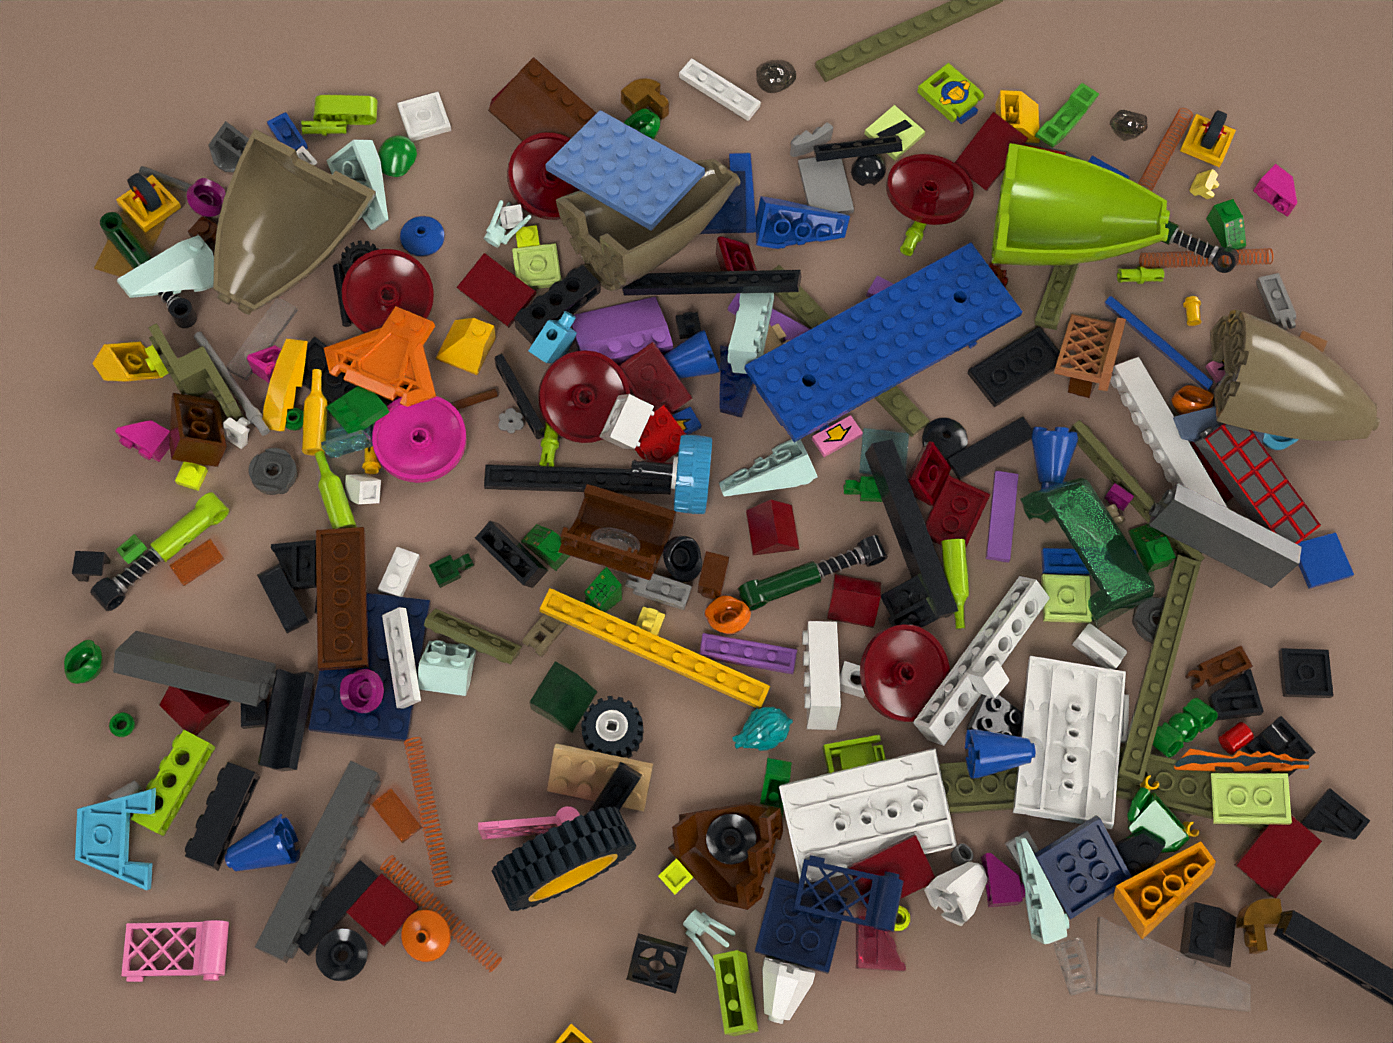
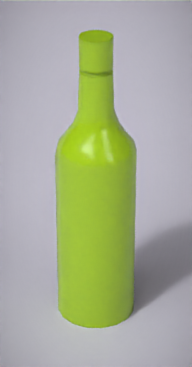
[315,451,357,529]
[941,539,969,629]

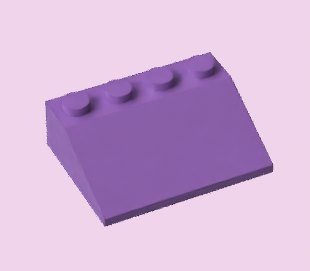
[571,297,673,366]

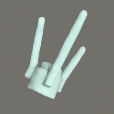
[484,200,532,248]
[683,909,735,971]

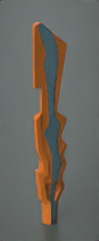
[1174,748,1309,772]

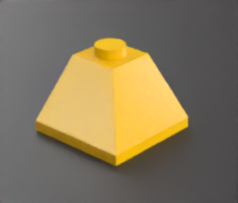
[436,318,496,375]
[92,342,164,382]

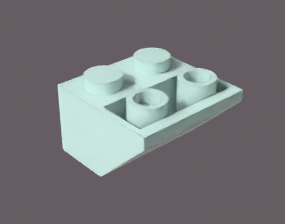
[418,640,476,696]

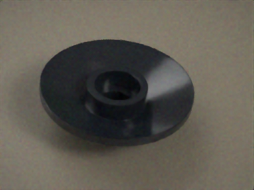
[922,418,968,461]
[706,814,756,865]
[316,928,368,981]

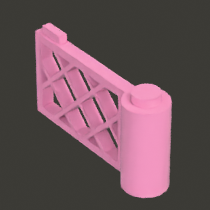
[478,806,580,840]
[121,920,229,982]

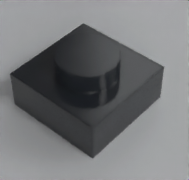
[241,701,267,729]

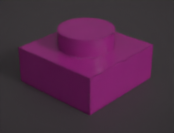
[1104,483,1134,511]

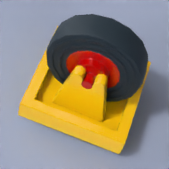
[1180,110,1236,168]
[116,173,181,233]

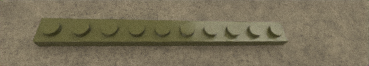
[815,0,1003,82]
[773,265,930,437]
[1118,555,1201,784]

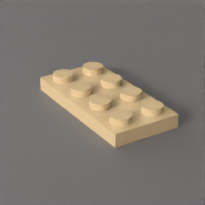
[547,744,653,811]

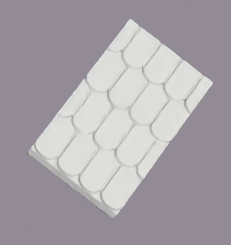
[1013,656,1126,829]
[779,748,957,884]

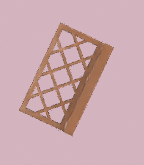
[1054,314,1126,391]

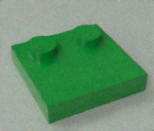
[326,386,390,438]

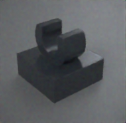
[675,312,702,339]

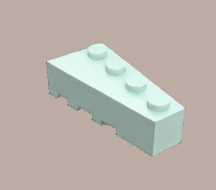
[728,293,774,374]

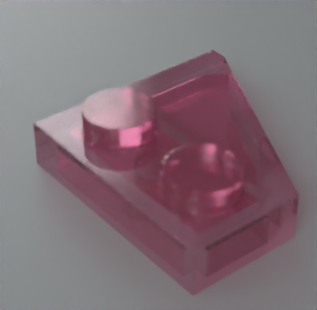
[856,916,906,972]

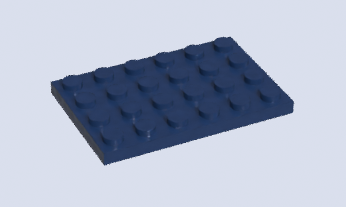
[309,593,431,742]

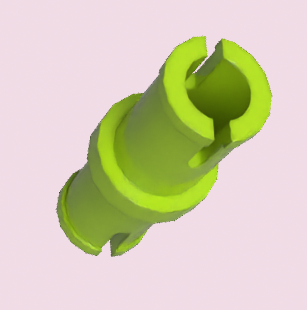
[301,118,347,136]
[900,221,927,256]
[1117,266,1164,284]
[539,423,559,467]

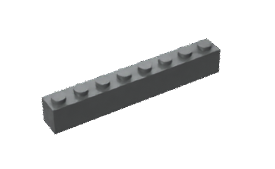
[255,761,381,963]

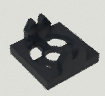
[626,933,688,994]

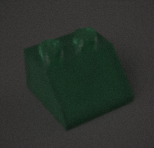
[529,661,598,733]

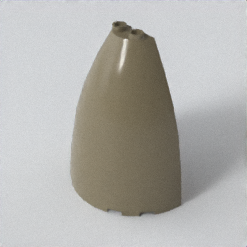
[213,129,376,315]
[556,159,740,291]
[1210,310,1380,441]

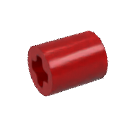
[1218,722,1254,755]

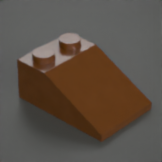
[169,393,227,467]

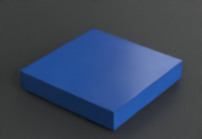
[1297,532,1354,589]

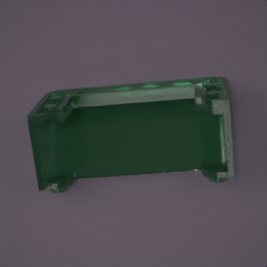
[1020,478,1155,629]

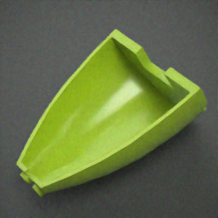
[991,143,1170,266]

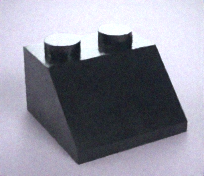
[1179,902,1237,968]

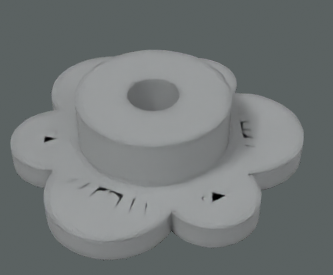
[498,408,524,434]

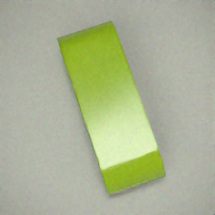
[313,95,378,125]

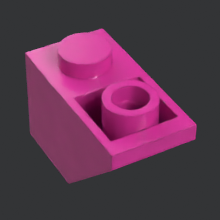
[1253,164,1297,217]
[115,420,170,462]

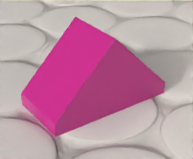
[247,345,281,383]

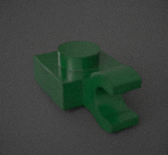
[429,553,474,588]

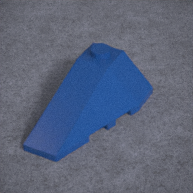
[756,196,850,249]

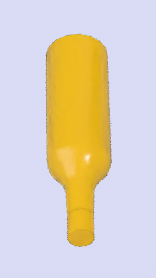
[302,369,328,456]

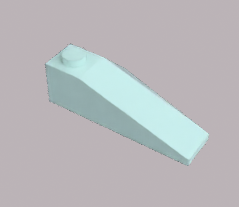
[326,140,388,230]
[117,235,214,298]
[719,439,818,497]
[1015,836,1069,944]

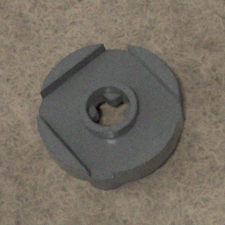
[249,448,297,495]
[1132,597,1165,644]

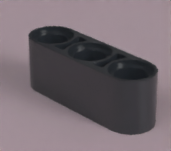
[257,564,309,634]

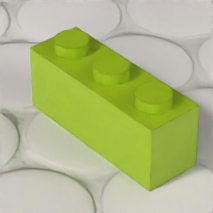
[713,950,759,1036]

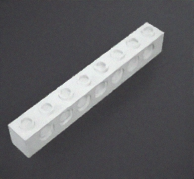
[913,576,1050,746]

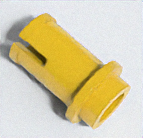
[1183,296,1202,326]
[362,443,381,474]

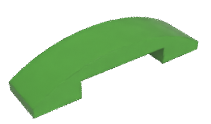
[1035,83,1099,148]

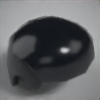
[851,154,886,186]

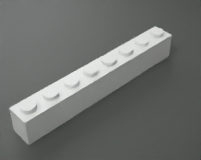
[1110,357,1227,508]

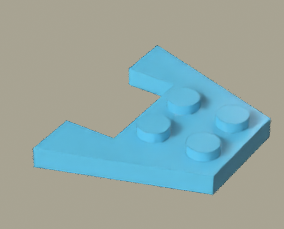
[75,788,156,890]

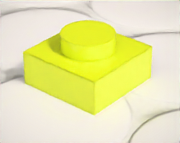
[516,225,540,248]
[145,345,169,377]
[175,462,208,491]
[658,858,694,895]

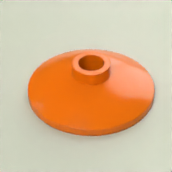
[401,909,451,962]

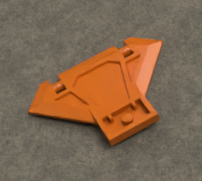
[324,306,437,407]

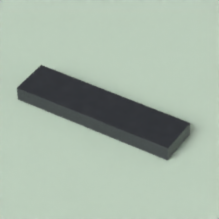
[813,135,903,162]
[494,353,544,439]
[947,417,1033,480]
[296,860,378,956]

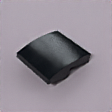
[881,573,939,628]

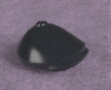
[663,535,702,583]

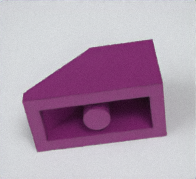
[981,853,1025,907]

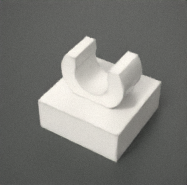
[223,417,250,449]

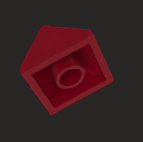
[716,236,757,271]
[907,441,951,506]
[746,499,799,555]
[827,574,881,628]
[159,686,230,736]

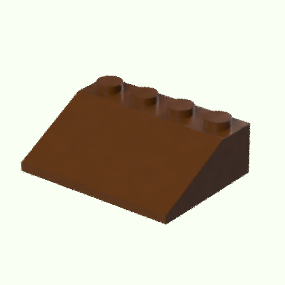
[488,57,597,141]

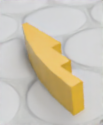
[262,338,308,432]

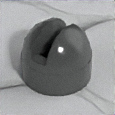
[951,843,973,866]

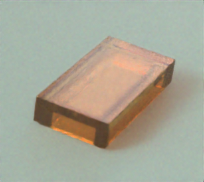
[169,539,225,586]
[371,789,422,844]

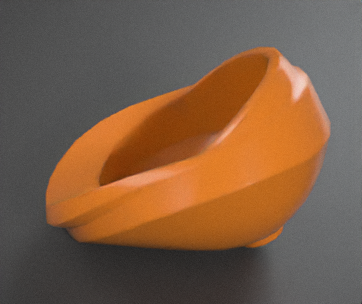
[1171,385,1214,415]
[705,596,751,634]

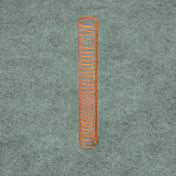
[1138,108,1193,192]
[1139,248,1273,269]
[404,737,453,887]
[380,855,502,972]

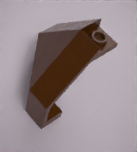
[668,802,783,910]

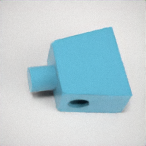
[528,311,577,363]

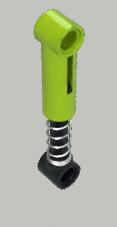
[90,492,229,611]

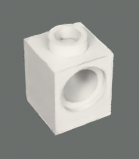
[839,661,865,698]

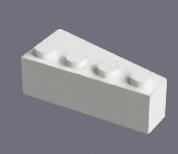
[802,621,841,730]

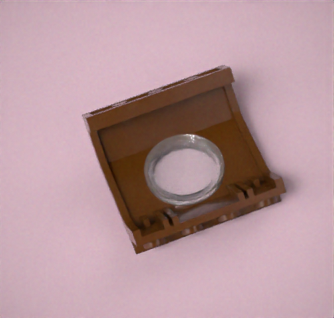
[558,484,676,581]

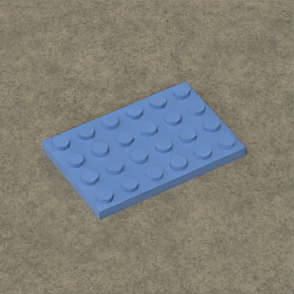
[545,110,705,231]

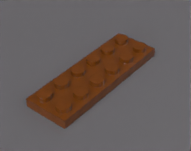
[316,527,369,671]

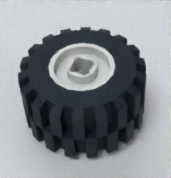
[581,696,644,759]

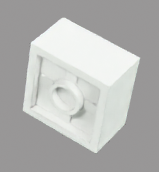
[600,394,655,449]

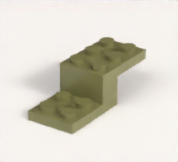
[148,323,243,422]

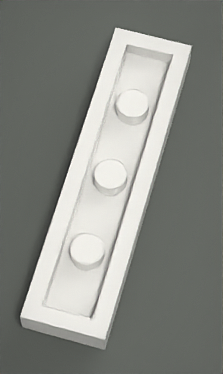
[679,58,761,121]
[382,607,421,709]

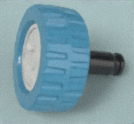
[631,435,712,514]

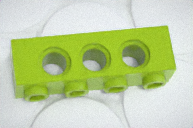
[131,730,216,836]

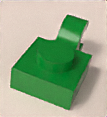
[843,476,883,502]

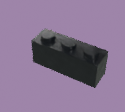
[475,520,548,588]

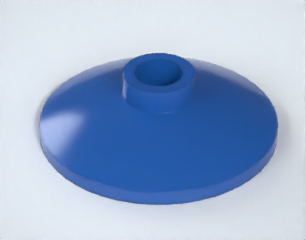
[400,216,445,256]

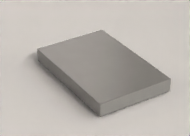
[797,157,854,214]

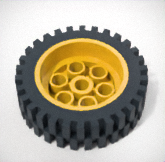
[492,807,637,911]

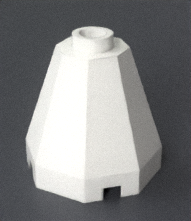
[924,861,988,926]
[762,957,815,1024]

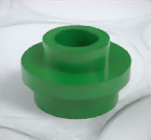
[285,408,304,431]
[109,712,135,737]

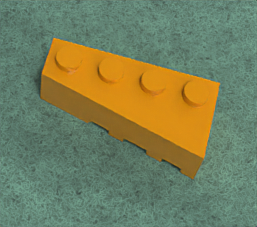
[1113,841,1216,939]

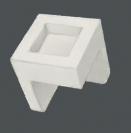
[345,474,381,504]
[966,661,1010,698]

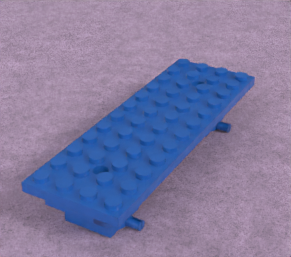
[744,243,1023,443]

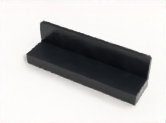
[258,669,314,772]

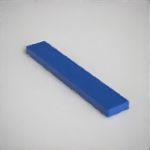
[1105,296,1213,391]

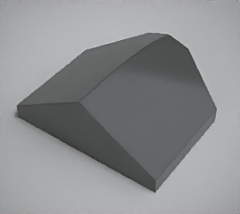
[208,121,249,172]

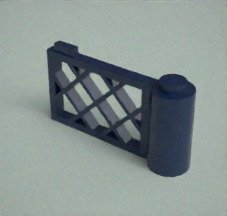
[794,855,904,932]

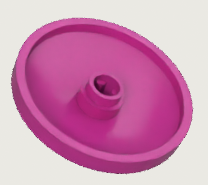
[372,396,467,483]

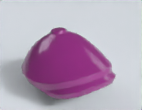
[187,178,226,217]
[340,669,384,713]

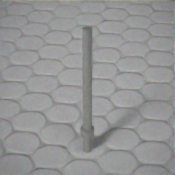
[194,332,270,436]

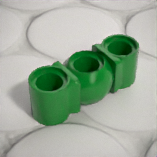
[1153,698,1218,758]

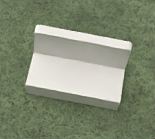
[1072,623,1127,670]

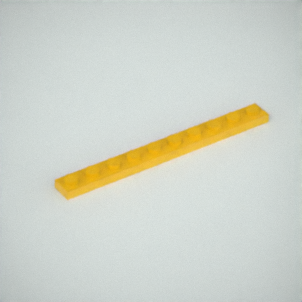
[539,588,770,709]

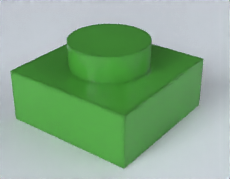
[116,534,147,564]

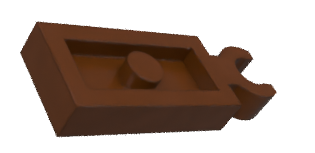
[1185,646,1253,690]

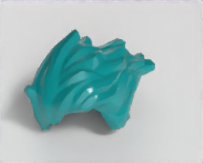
[732,707,793,751]

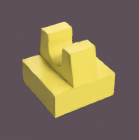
[1189,169,1219,199]
[636,607,665,636]

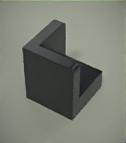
[72,551,110,582]

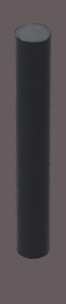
[333,264,351,327]

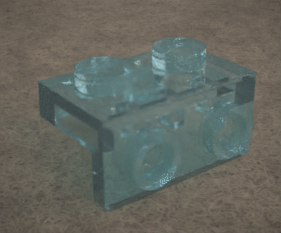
[321,424,373,459]

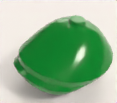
[624,108,660,140]
[378,135,417,177]
[64,640,103,684]

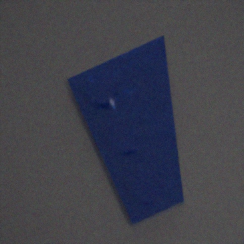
[719,345,754,418]

